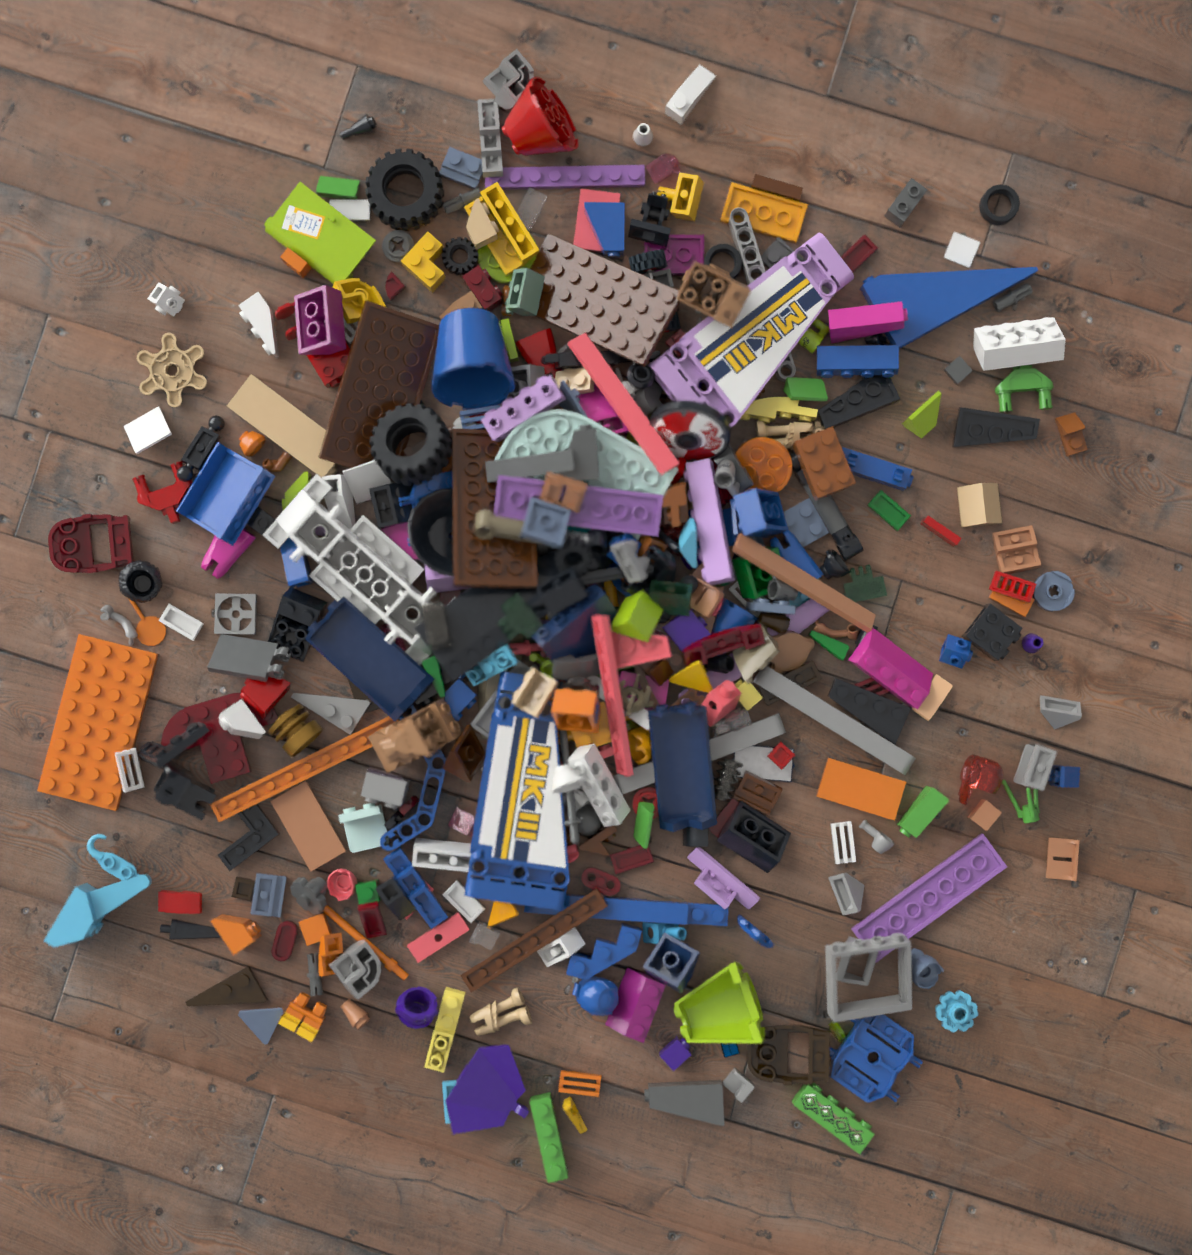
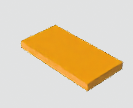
[720,182,808,244]

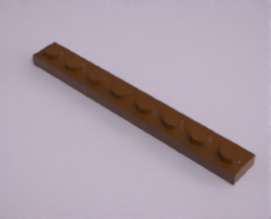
[461,888,609,993]

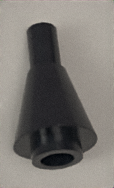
[340,114,377,140]

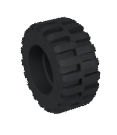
[365,148,444,231]
[370,403,453,486]

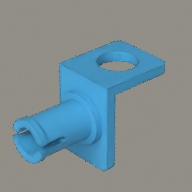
[643,922,687,944]

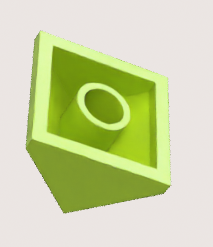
[610,591,663,642]

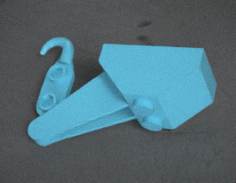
[44,834,152,947]

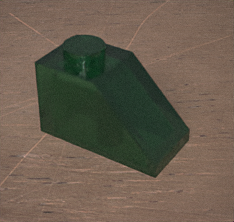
[649,580,692,616]

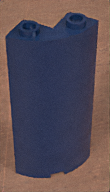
[305,597,434,722]
[648,702,717,832]

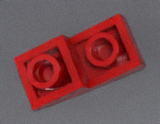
[158,890,202,914]

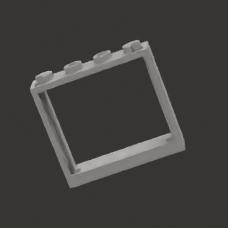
[825,933,912,1022]

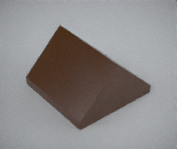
[442,725,486,782]

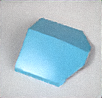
[679,518,697,568]

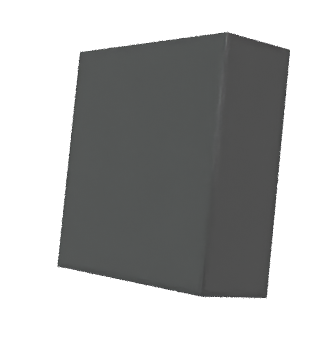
[944,356,973,385]

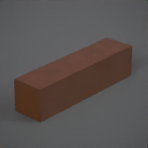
[751,174,803,202]

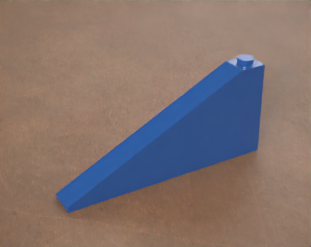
[860,267,1038,349]

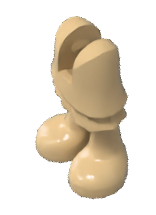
[756,421,813,450]
[469,987,532,1036]

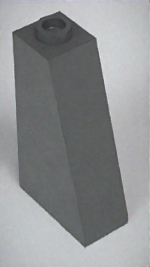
[644,1080,724,1126]

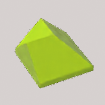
[902,391,941,439]

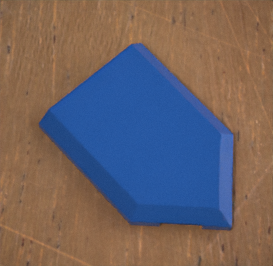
[737,914,774,948]

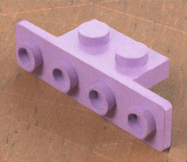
[687,847,760,909]

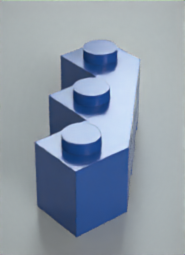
[566,923,642,980]

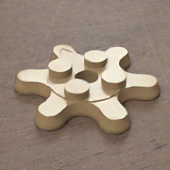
[137,333,207,407]

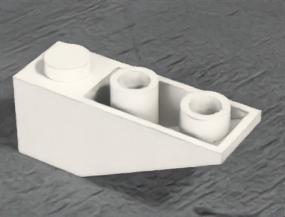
[238,292,279,358]
[322,474,355,529]

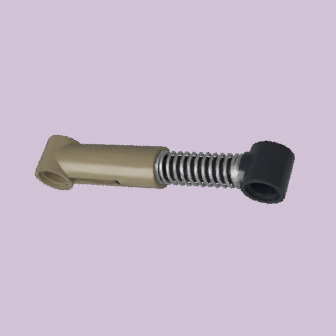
[475,510,607,557]

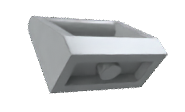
[837,936,879,986]

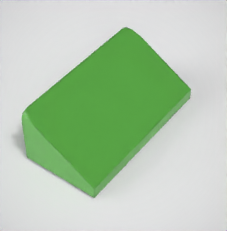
[316,176,360,200]
[783,377,828,401]
[633,802,654,849]

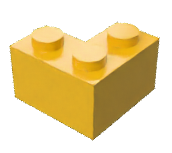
[401,231,446,293]

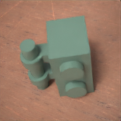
[505,268,545,316]

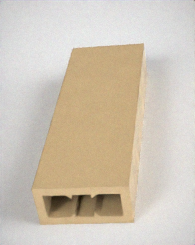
[227,374,339,477]

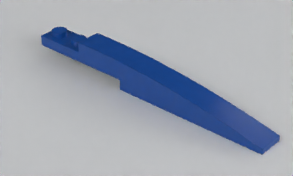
[524,894,729,926]

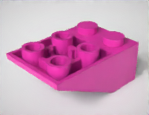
[578,382,629,435]

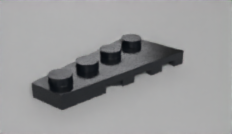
[817,375,900,429]
[952,407,1040,447]
[828,677,911,745]

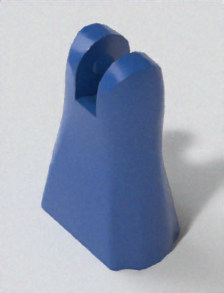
[770,530,823,579]

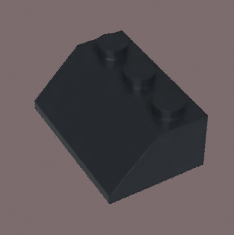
[717,801,791,873]

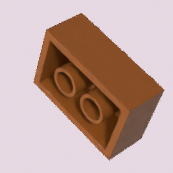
[792,426,856,501]

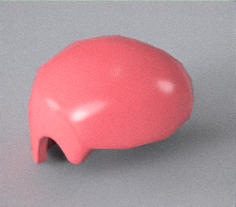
[327,868,358,901]

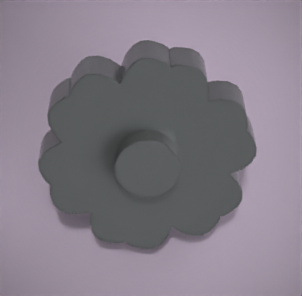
[290,877,328,915]

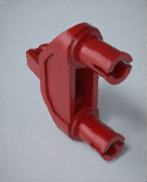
[132,461,193,524]

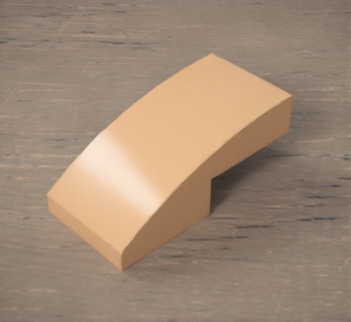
[912,674,953,721]

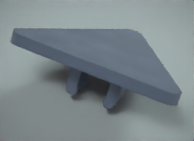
[559,380,587,417]
[238,1008,284,1045]

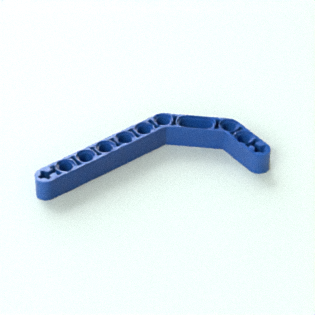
[380,704,446,851]

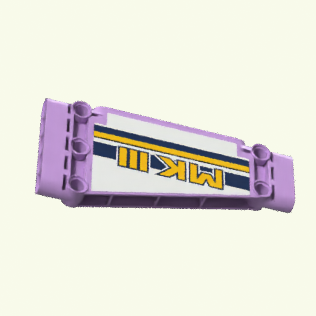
[648,233,854,428]

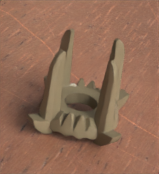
[619,673,654,716]

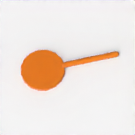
[129,599,166,646]

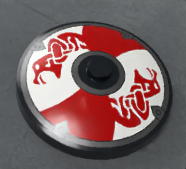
[650,400,731,462]

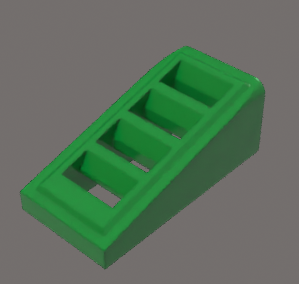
[808,630,849,661]
[422,655,445,698]

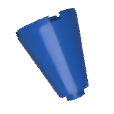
[711,597,758,655]

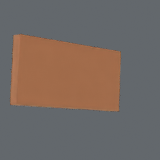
[270,781,347,872]

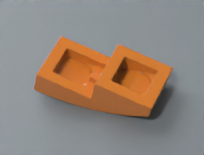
[319,932,343,976]

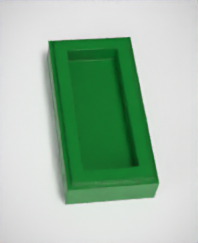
[867,490,911,531]

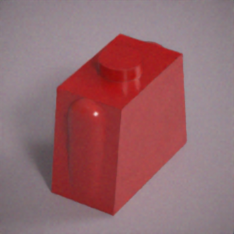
[240,677,291,719]

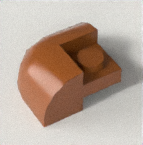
[662,482,689,527]

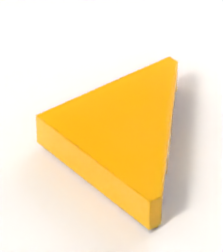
[563,1096,587,1134]

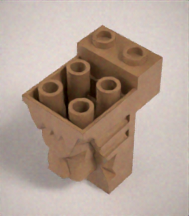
[676,261,751,328]
[368,698,462,773]

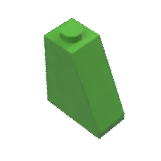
[897,786,949,838]

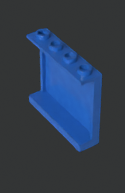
[176,442,275,546]

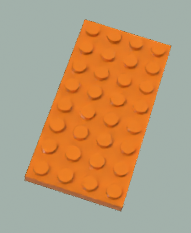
[37,634,159,811]

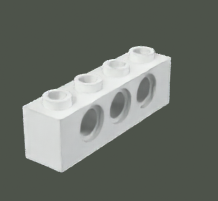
[568,744,631,827]

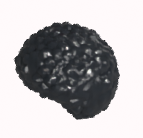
[118,560,162,603]

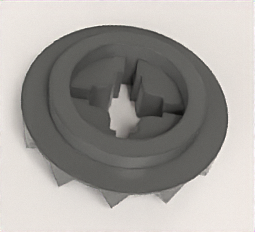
[382,230,414,262]

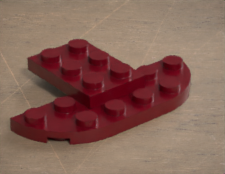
[161,692,279,784]

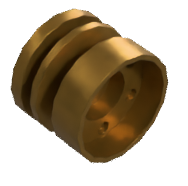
[268,704,324,758]

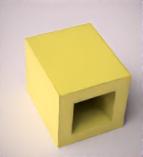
[734,679,763,711]

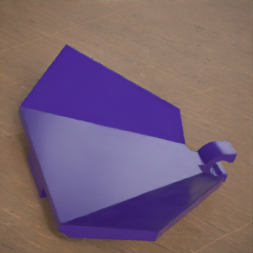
[445,1044,529,1134]

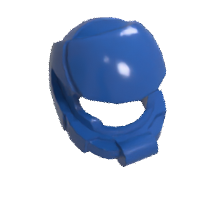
[572,976,619,1016]

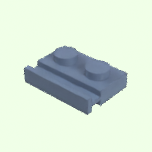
[439,147,483,189]
[250,873,286,917]

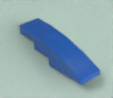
[383,847,448,929]

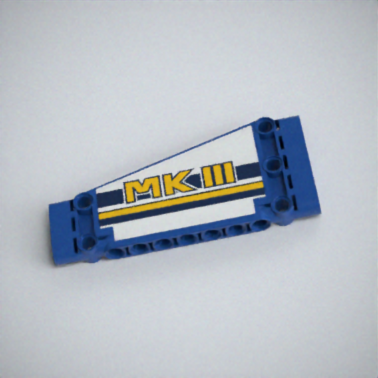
[464,671,570,910]

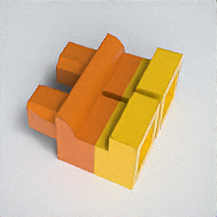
[278,992,327,1042]

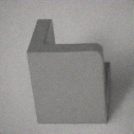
[722,1067,755,1103]

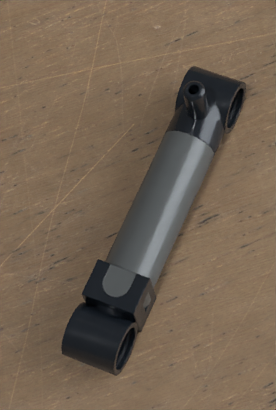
[790,451,864,561]

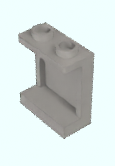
[1013,744,1057,791]

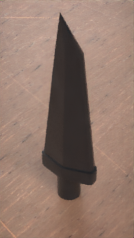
[160,919,222,940]

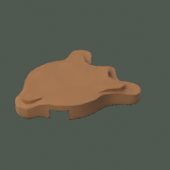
[769,631,815,674]

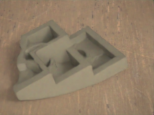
[732,621,779,684]

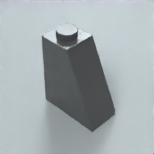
[559,425,600,481]

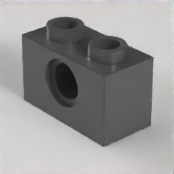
[884,178,928,228]

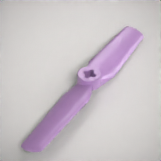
[678,599,829,705]

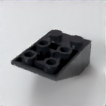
[369,482,414,529]
[268,587,327,662]

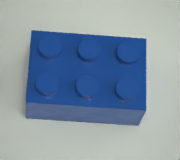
[734,488,788,538]

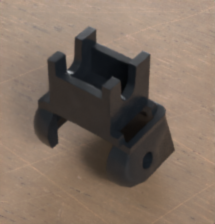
[153,760,216,821]

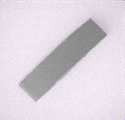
[477,99,503,178]

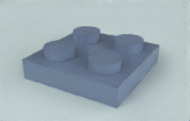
[521,497,571,549]
[784,498,829,547]
[746,598,796,614]

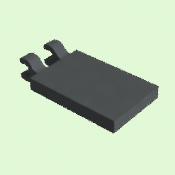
[207,634,291,682]

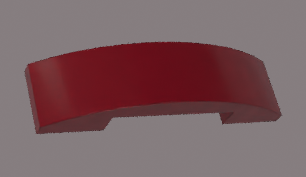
[683,624,766,667]

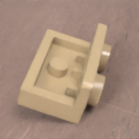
[555,366,594,394]
[512,667,559,719]

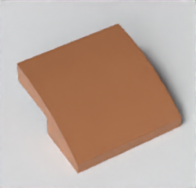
[992,525,1041,574]

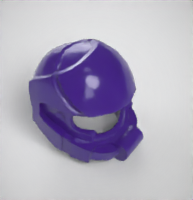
[395,986,439,1029]

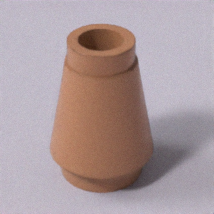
[341,999,370,1030]

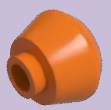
[239,431,266,457]

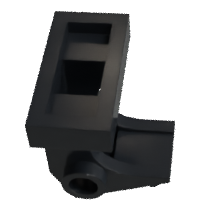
[628,192,671,247]

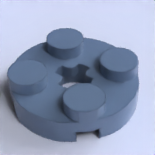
[1032,571,1075,612]

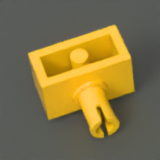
[657,172,704,221]

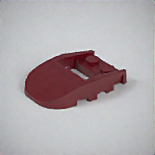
[48,514,135,573]

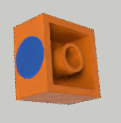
[551,688,602,733]

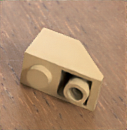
[466,198,499,250]

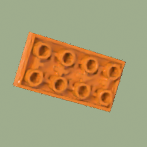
[816,758,906,821]

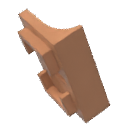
[539,471,587,513]
[683,578,725,618]
[1046,837,1080,881]

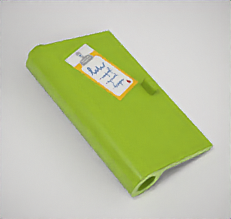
[264,182,376,285]

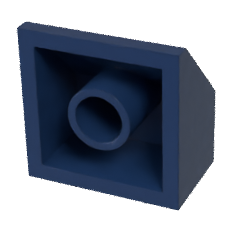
[643,932,700,994]

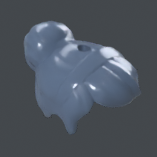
[911,948,944,989]

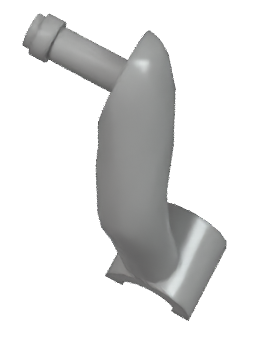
[100,605,138,646]

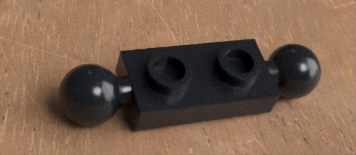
[177,415,225,482]

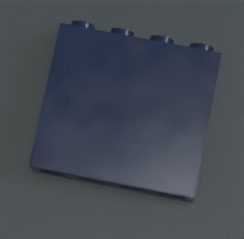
[531,584,618,688]

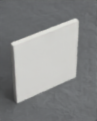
[124,406,172,454]
[342,460,392,504]

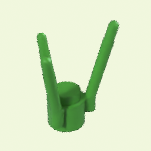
[1002,779,1040,823]

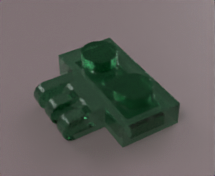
[843,564,887,602]
[497,593,543,640]

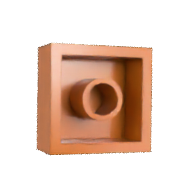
[280,247,312,278]
[299,912,332,946]

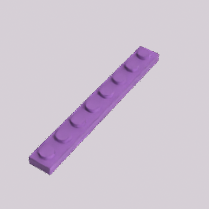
[485,165,645,190]

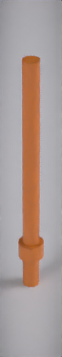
[322,905,409,981]

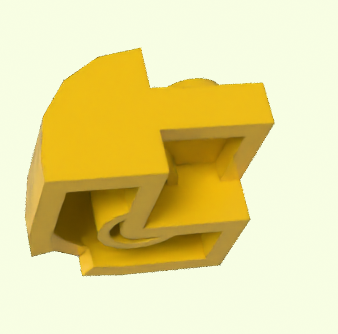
[333,278,386,324]

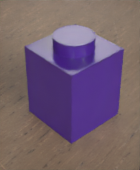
[659,1036,692,1071]

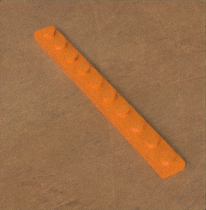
[210,716,399,822]

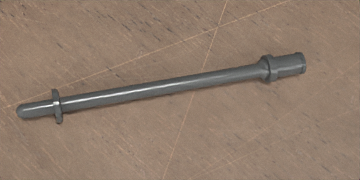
[558,682,583,844]

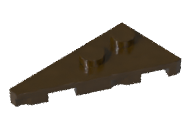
[185,966,268,1006]

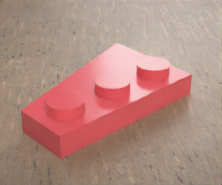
[611,632,672,669]

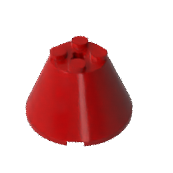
[502,76,579,156]

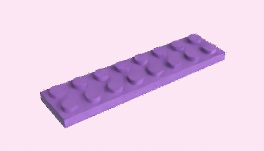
[494,475,663,536]
[851,833,1007,962]

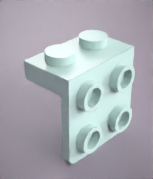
[339,803,390,853]

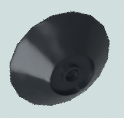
[407,488,453,577]

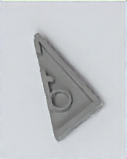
[291,693,372,735]

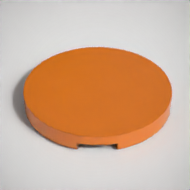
[735,437,793,492]

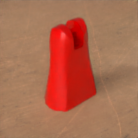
[515,328,562,379]

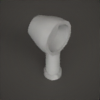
[859,819,895,854]

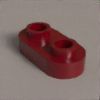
[581,867,621,896]

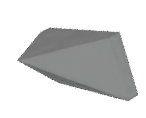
[1039,695,1082,730]
[828,873,864,915]

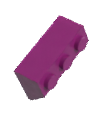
[294,285,346,355]
[605,967,666,1043]

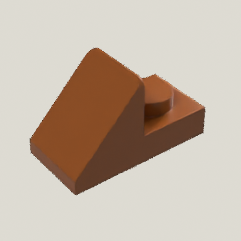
[1055,412,1088,456]

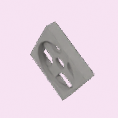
[214,593,257,635]

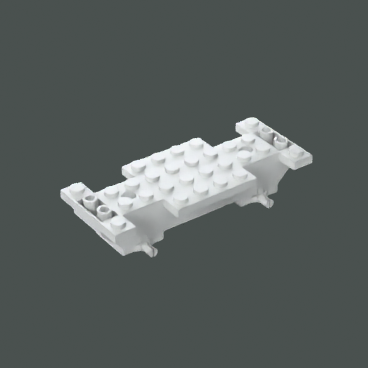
[263,474,456,665]

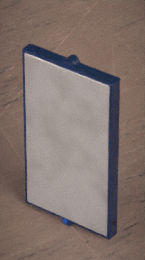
[731,745,795,782]

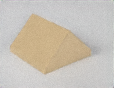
[957,483,1002,528]

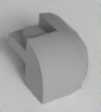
[483,49,534,109]
[329,940,381,1000]

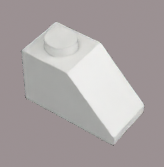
[218,699,265,739]
[537,927,585,967]

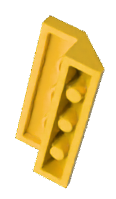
[464,182,540,276]

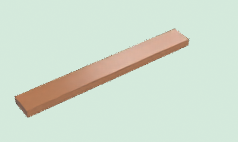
[732,533,876,633]

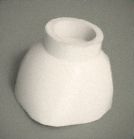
[551,764,587,793]

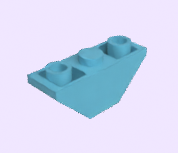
[465,644,518,686]

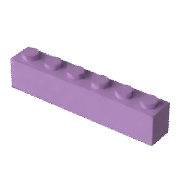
[684,458,735,586]

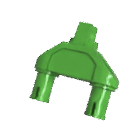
[995,365,1053,413]

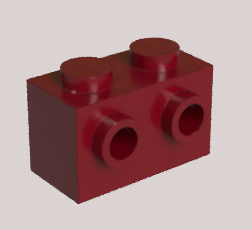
[462,265,503,312]

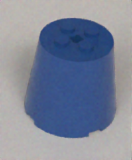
[432,308,515,410]

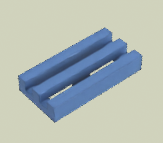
[459,405,500,430]

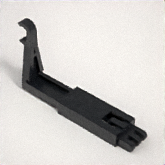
[541,350,667,400]

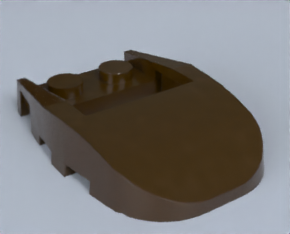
[747,1025,830,1086]

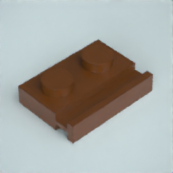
[733,771,782,815]

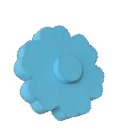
[935,990,978,1032]

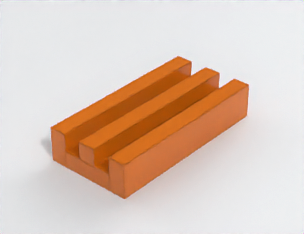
[558,1070,601,1097]

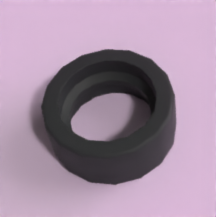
[979,184,1020,226]
[704,244,742,280]

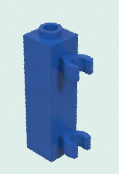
[842,447,913,491]

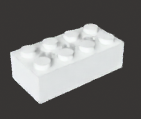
[973,317,1066,371]

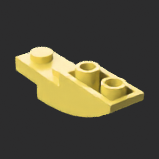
[740,397,818,424]
[424,987,466,1073]

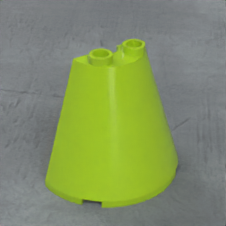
[673,962,765,1043]

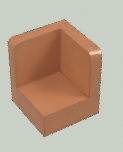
[967,799,1002,831]

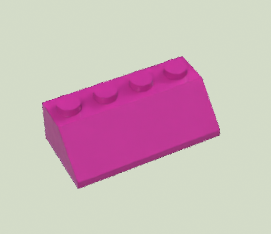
[848,627,933,710]

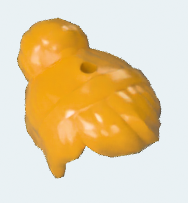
[627,725,652,765]

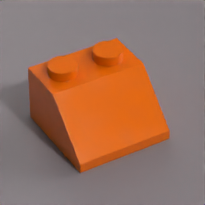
[211,914,262,955]

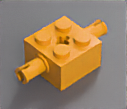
[557,701,632,748]

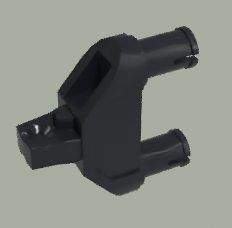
[621,546,676,600]

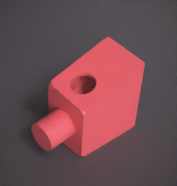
[701,680,741,727]

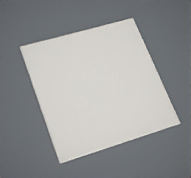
[944,232,980,268]

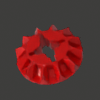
[632,787,659,819]

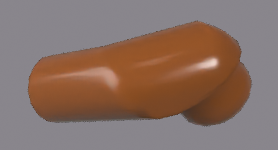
[262,451,292,473]

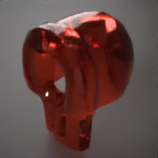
[958,754,1004,805]

